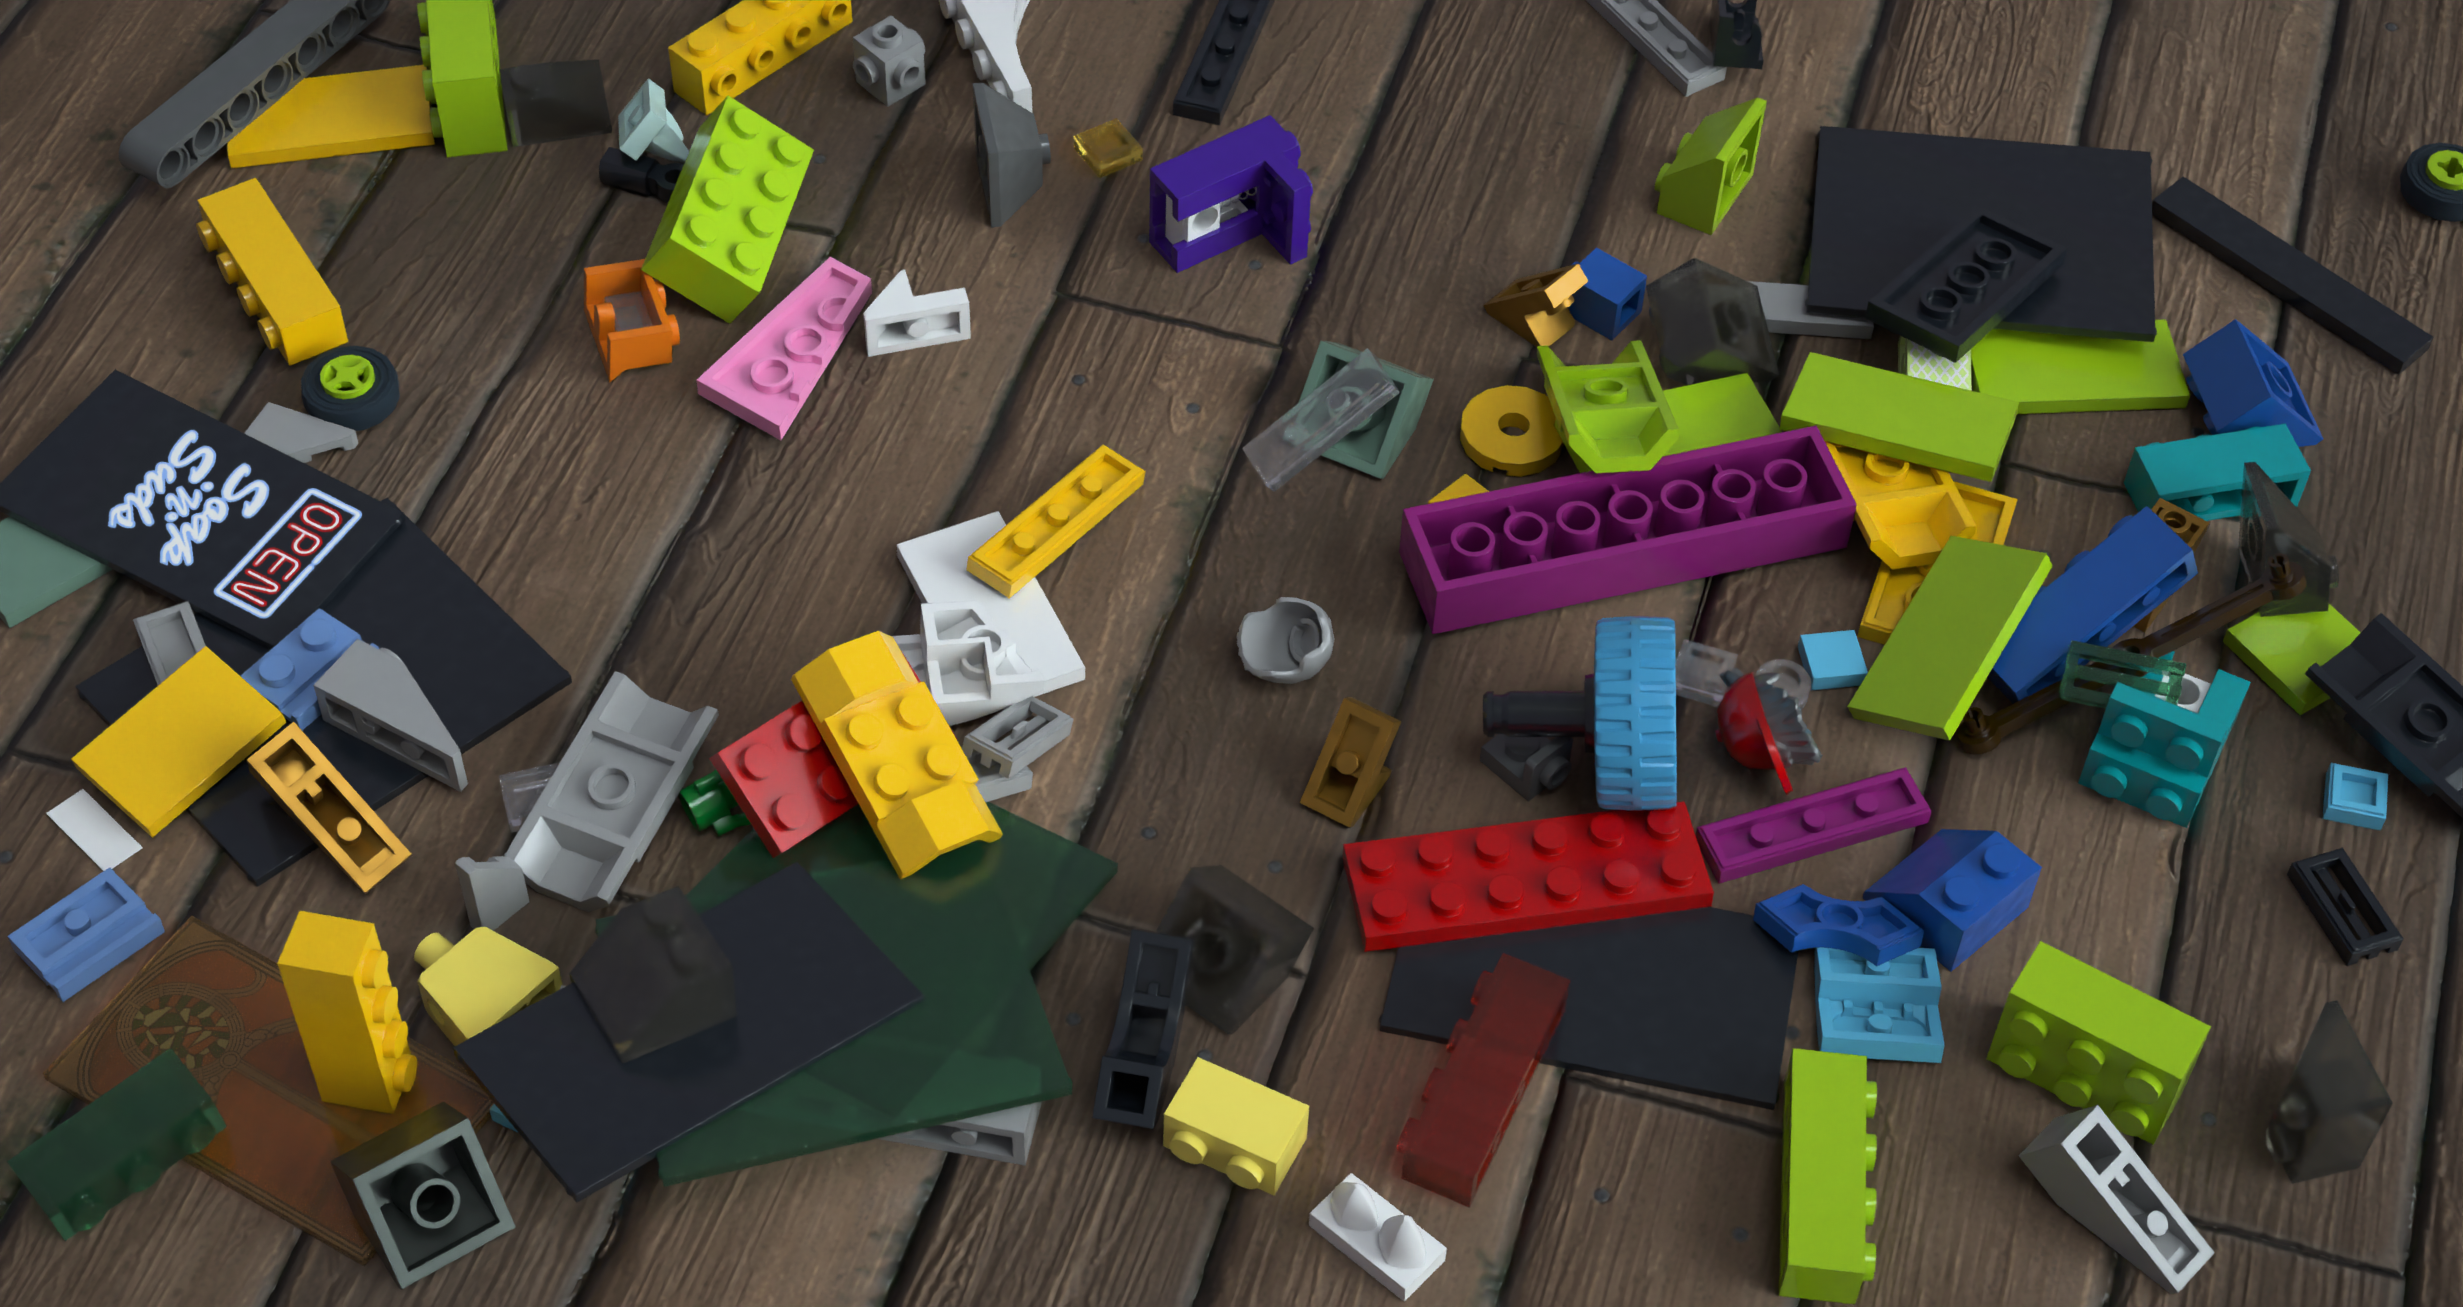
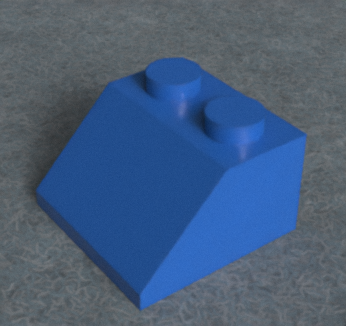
[2183,319,2324,447]
[1863,829,2042,972]

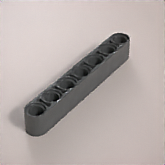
[119,0,390,188]

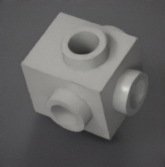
[853,16,925,107]

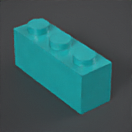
[2124,423,2311,521]

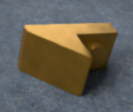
[1483,264,1588,347]
[1300,697,1402,828]

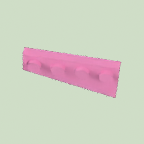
[696,257,872,440]

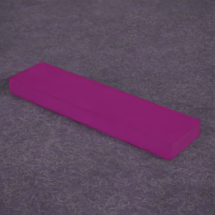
[1695,767,1931,884]

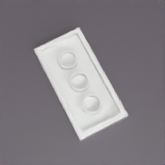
[897,511,1085,697]

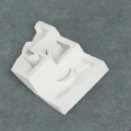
[892,600,1044,726]

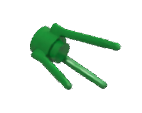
[678,770,751,837]

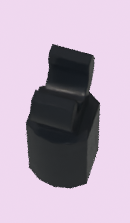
[599,147,684,203]

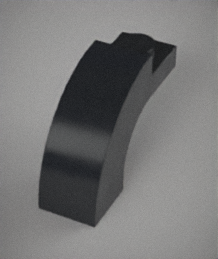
[1092,928,1194,1129]

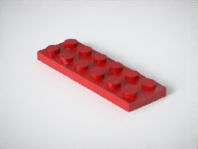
[1342,801,1714,952]

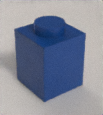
[1568,247,1647,341]

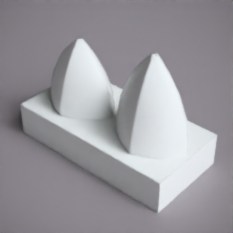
[1309,1173,1447,1302]

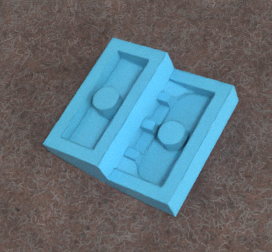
[1814,947,1945,1063]

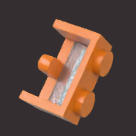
[584,259,680,382]

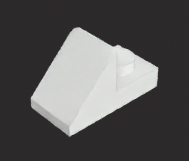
[863,269,971,357]

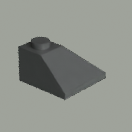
[973,82,1051,228]

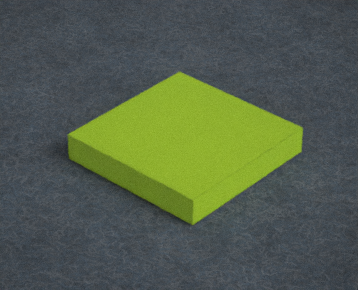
[2223,584,2361,715]

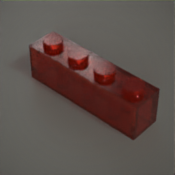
[1396,953,1571,1208]

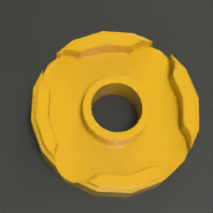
[1460,385,1564,477]

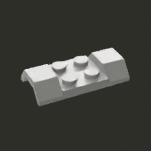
[504,671,719,912]

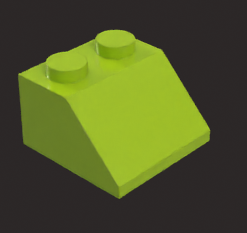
[1655,97,1767,235]

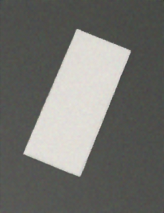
[46,789,143,871]

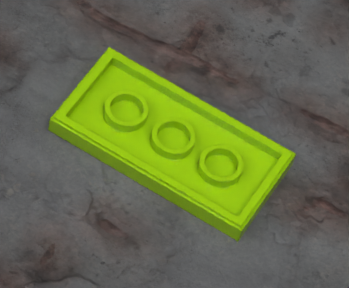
[1971,319,2190,414]
[1780,352,2019,482]
[1554,373,1782,473]
[1847,536,2053,741]

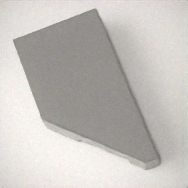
[244,402,358,463]
[455,856,530,931]

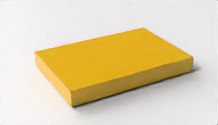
[71,646,286,838]

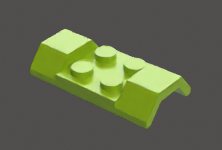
[1537,340,1679,473]

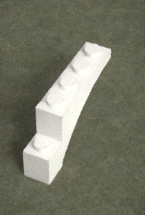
[939,0,1032,113]

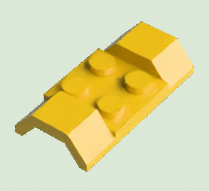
[1825,441,1977,570]
[791,631,1003,880]

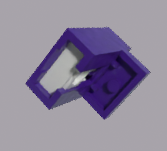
[1149,115,1313,273]

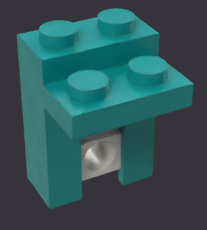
[2078,651,2251,828]

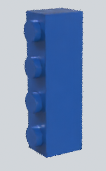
[1987,506,2198,704]

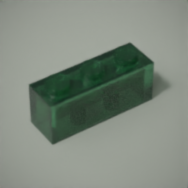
[7,1048,227,1241]

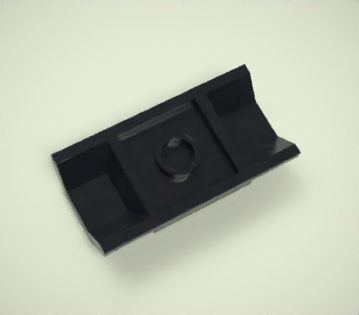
[2305,613,2463,818]

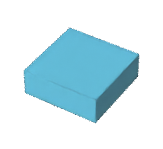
[1798,630,1868,691]
[2323,763,2388,831]

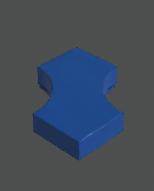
[1753,884,1924,966]

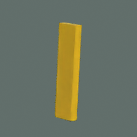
[966,444,1146,599]

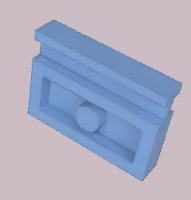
[241,608,379,731]
[8,867,165,1002]

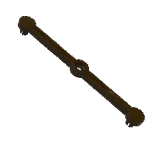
[1957,553,2307,755]

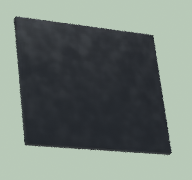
[1805,126,2157,342]
[76,498,572,887]

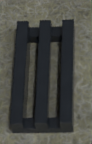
[2287,848,2404,966]

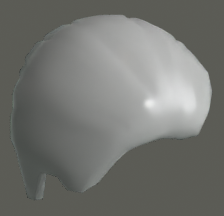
[1236,597,1335,684]

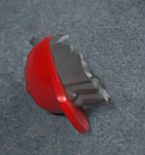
[1715,668,1823,795]

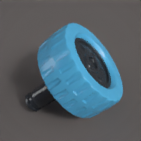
[1483,616,1677,811]

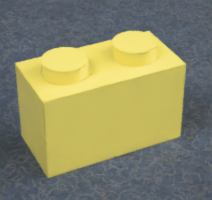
[1163,1057,1309,1196]

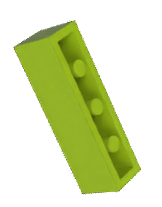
[1779,1048,1877,1305]

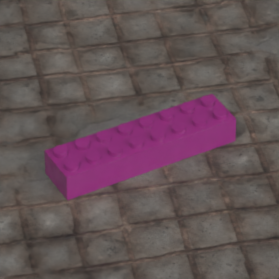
[1399,426,1857,634]

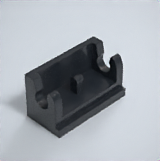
[1709,0,1763,69]

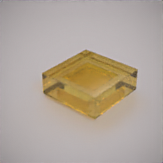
[1074,118,1143,178]

